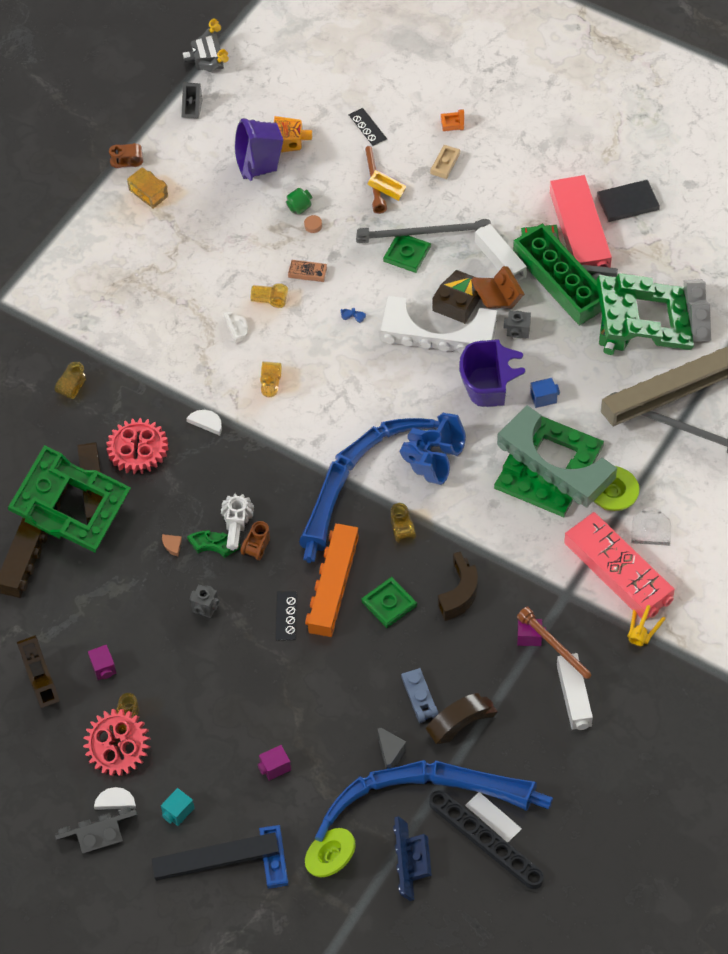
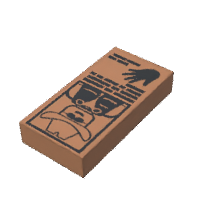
[288,260,327,282]

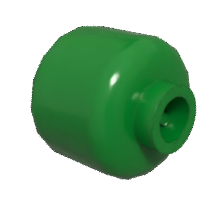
[285,188,313,214]

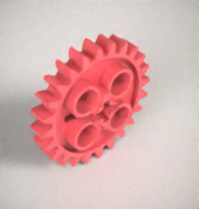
[106,418,168,474]
[83,709,150,776]

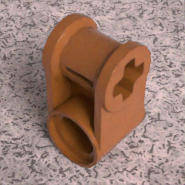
[109,143,143,168]
[241,521,270,561]

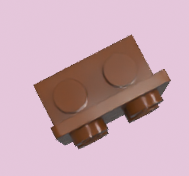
[471,266,525,309]

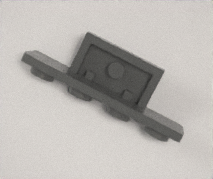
[55,807,137,853]

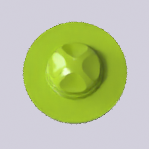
[593,466,639,511]
[305,828,355,877]

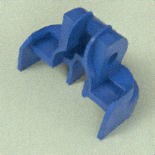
[400,412,466,485]

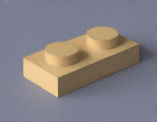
[430,145,460,179]

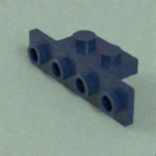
[393,816,432,901]

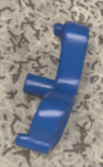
[340,308,366,323]

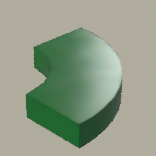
[187,530,241,558]

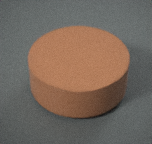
[304,215,322,233]

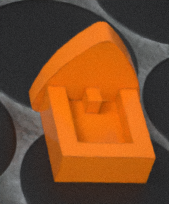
[441,109,464,131]

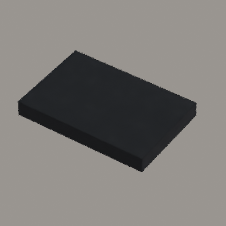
[597,179,660,222]

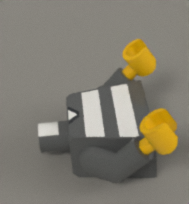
[182,19,229,72]

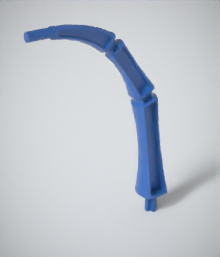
[299,418,440,563]
[315,760,553,842]

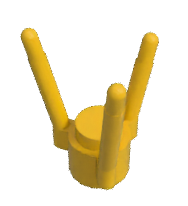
[627,605,665,646]

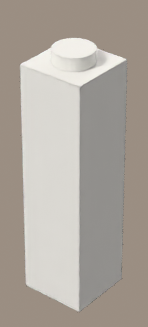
[475,224,527,282]
[557,653,593,730]

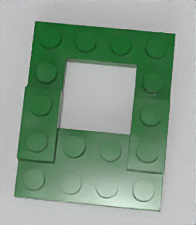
[596,273,694,350]
[494,416,604,518]
[8,445,131,553]

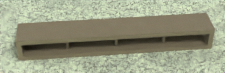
[601,346,728,426]

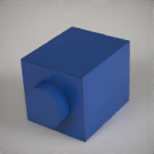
[530,378,560,408]

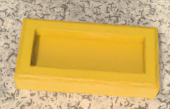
[367,170,407,201]

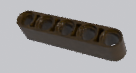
[77,442,103,524]

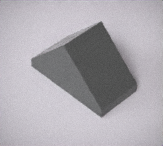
[181,82,203,118]
[377,728,406,769]

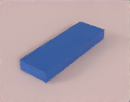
[259,825,288,889]

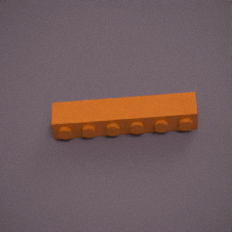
[305,523,359,637]

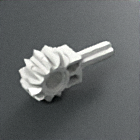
[221,494,254,551]

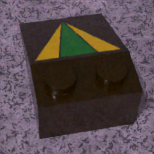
[432,270,481,324]

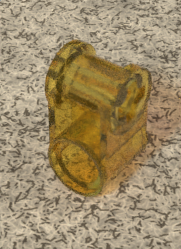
[260,361,282,397]
[55,362,86,399]
[391,503,416,542]
[112,693,139,731]

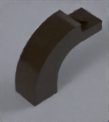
[438,551,478,621]
[17,635,60,708]
[425,693,498,744]

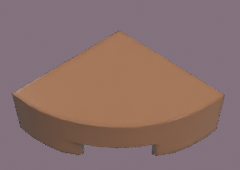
[162,534,182,556]

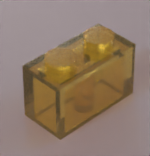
[127,167,168,208]

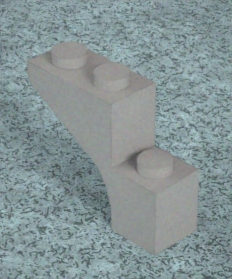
[683,279,711,342]

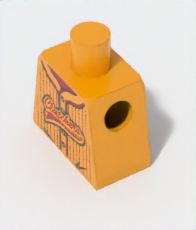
[274,116,312,152]

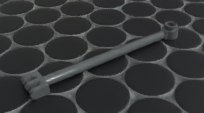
[356,219,491,243]
[610,392,728,453]

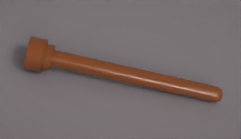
[365,146,387,214]
[517,607,591,679]

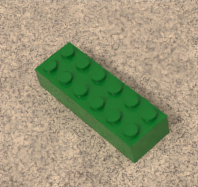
[513,223,602,326]

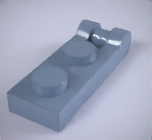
[401,668,438,723]

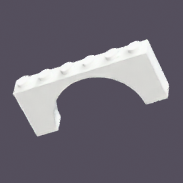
[380,296,497,354]

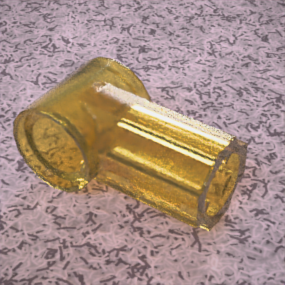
[250,284,288,308]

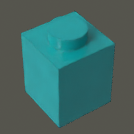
[161,788,195,826]

